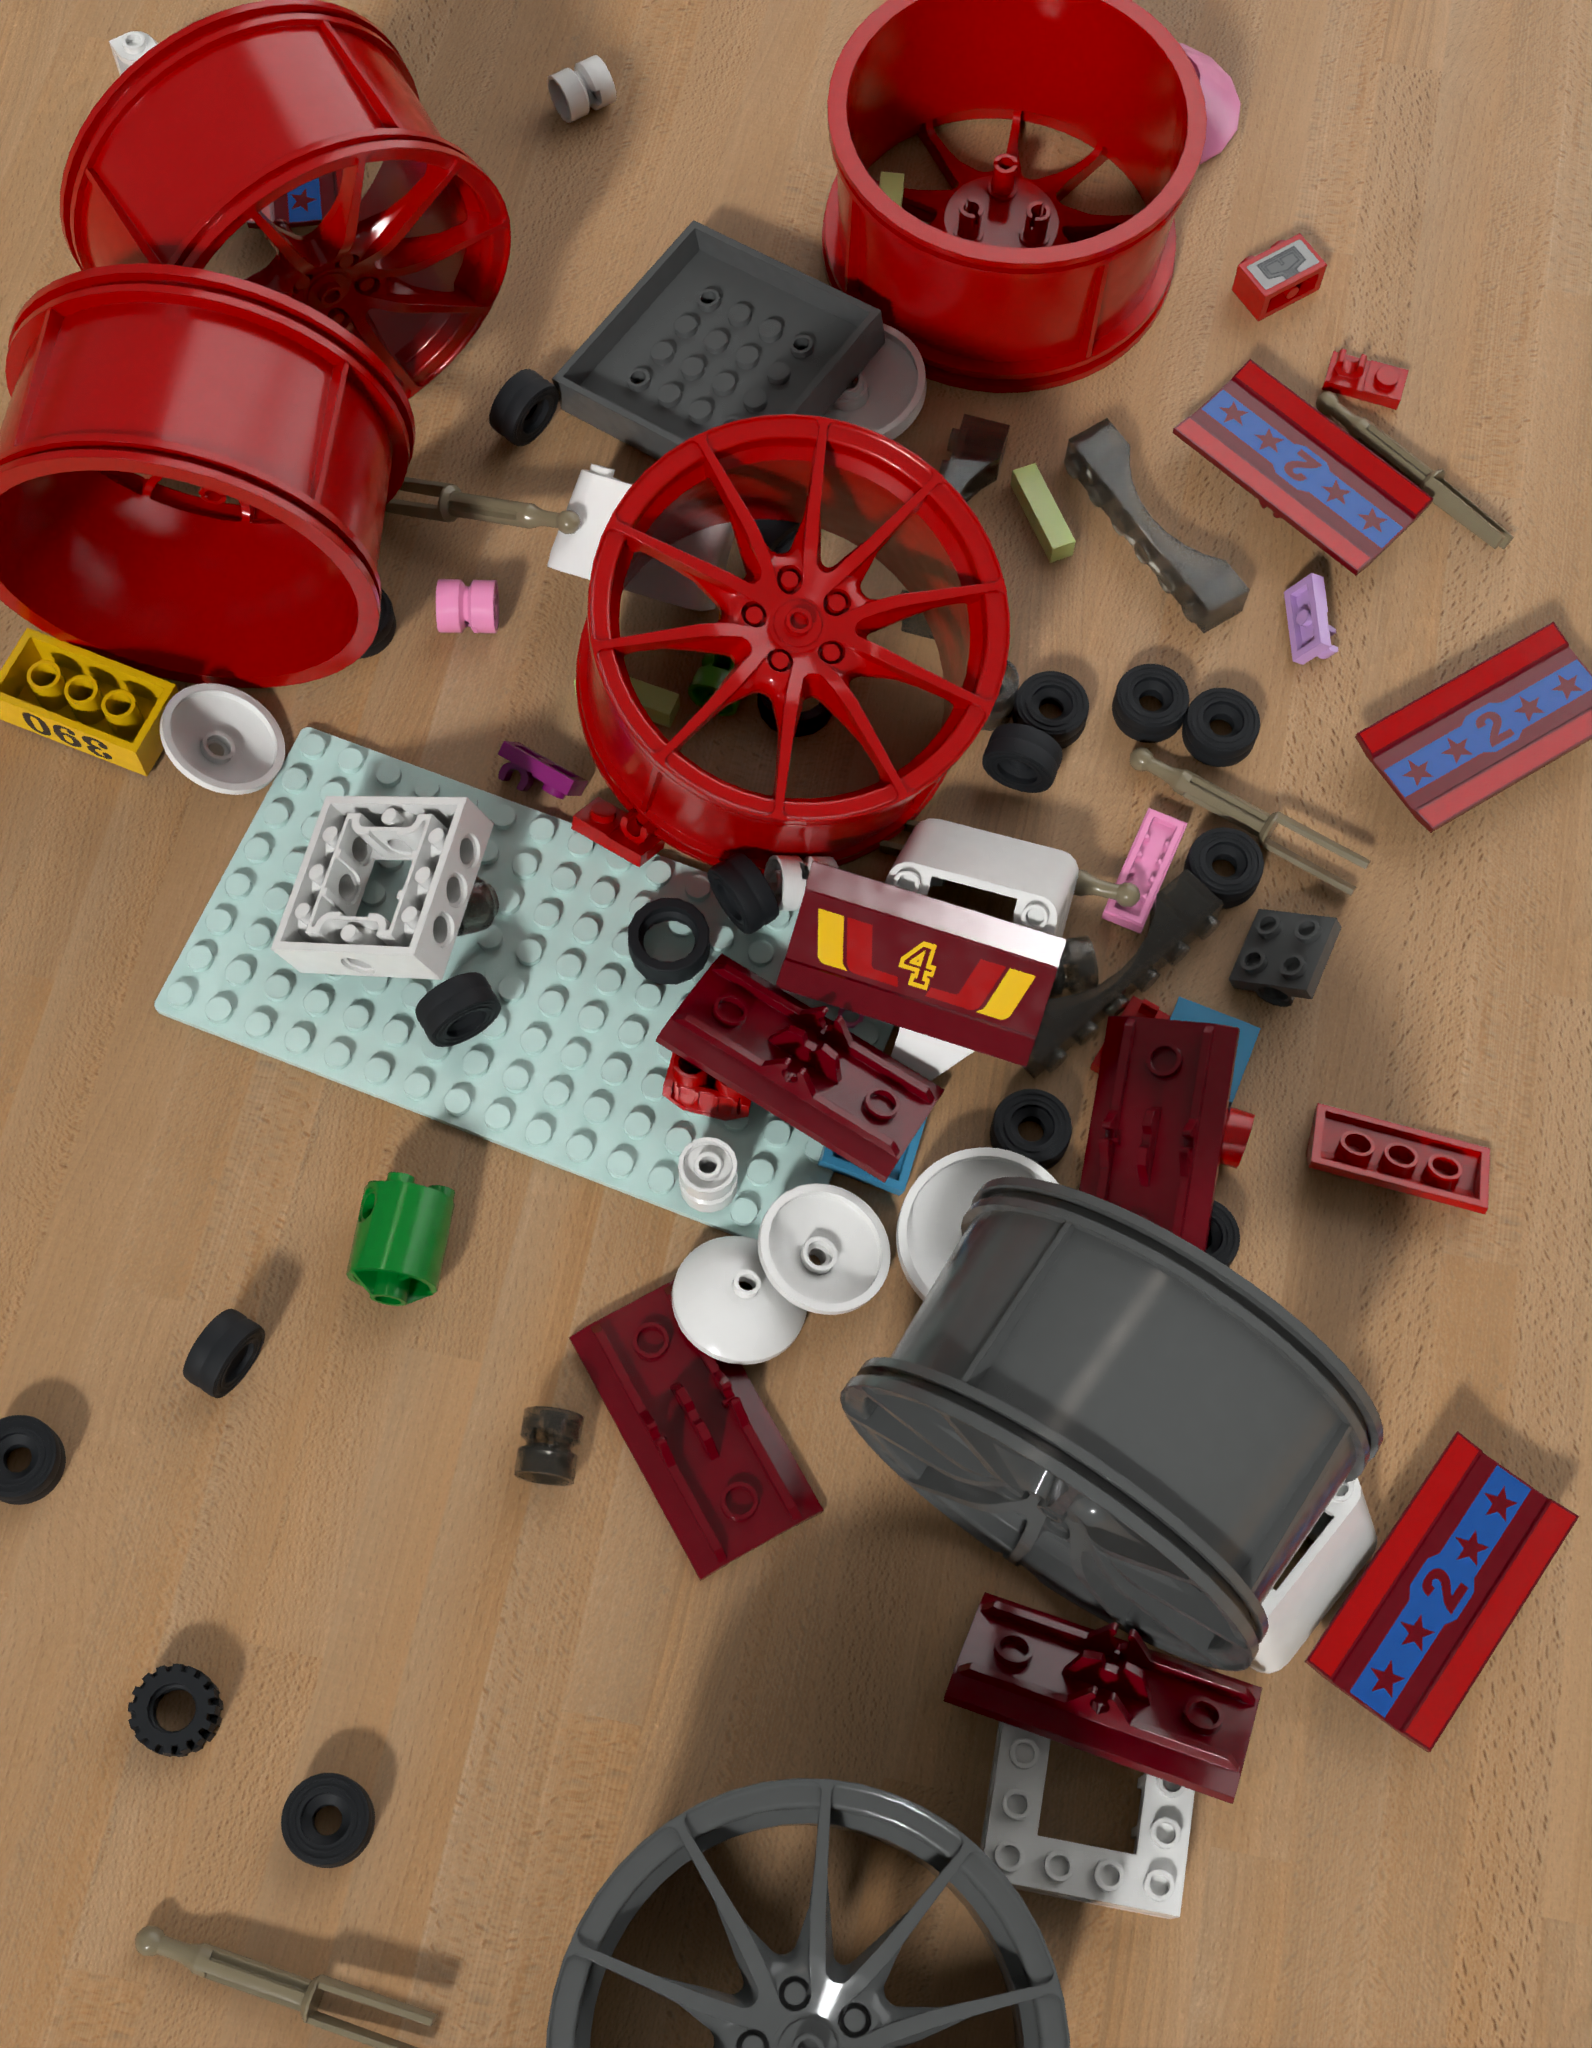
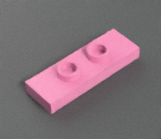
[1101,808,1188,934]

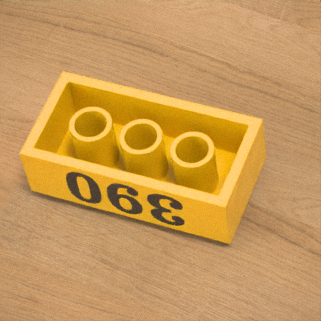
[0,627,179,777]

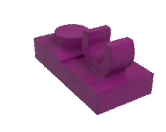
[498,741,588,799]

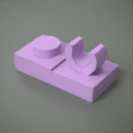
[1284,573,1338,665]

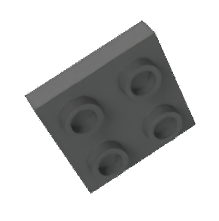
[1229,909,1342,1007]

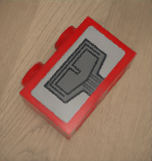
[1232,233,1327,321]

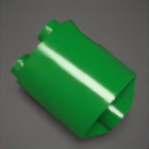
[346,1172,455,1306]

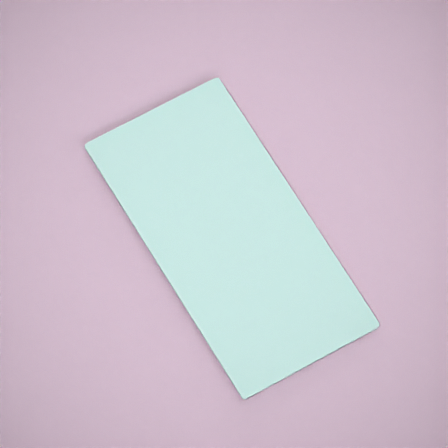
[154,727,894,1240]

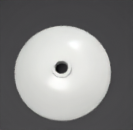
[160,683,285,795]
[758,1183,891,1315]
[672,1236,807,1365]

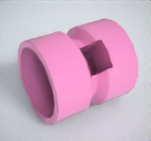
[436,579,499,634]

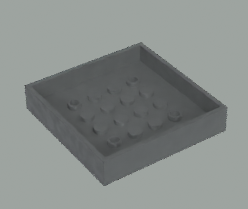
[552,220,885,460]

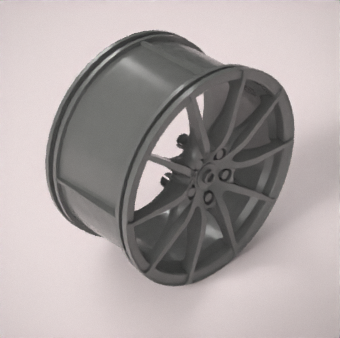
[840,1177,1383,1671]
[546,1778,1070,2048]

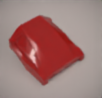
[662,1053,752,1121]

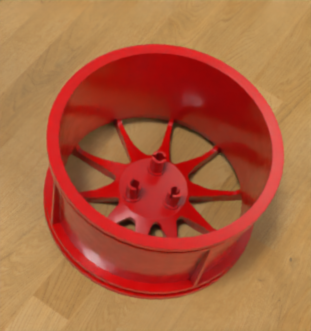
[60,0,511,399]
[822,0,1207,393]
[0,263,416,688]
[575,414,1010,876]

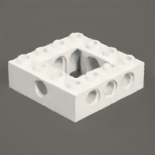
[271,796,494,980]
[980,1721,1195,1919]

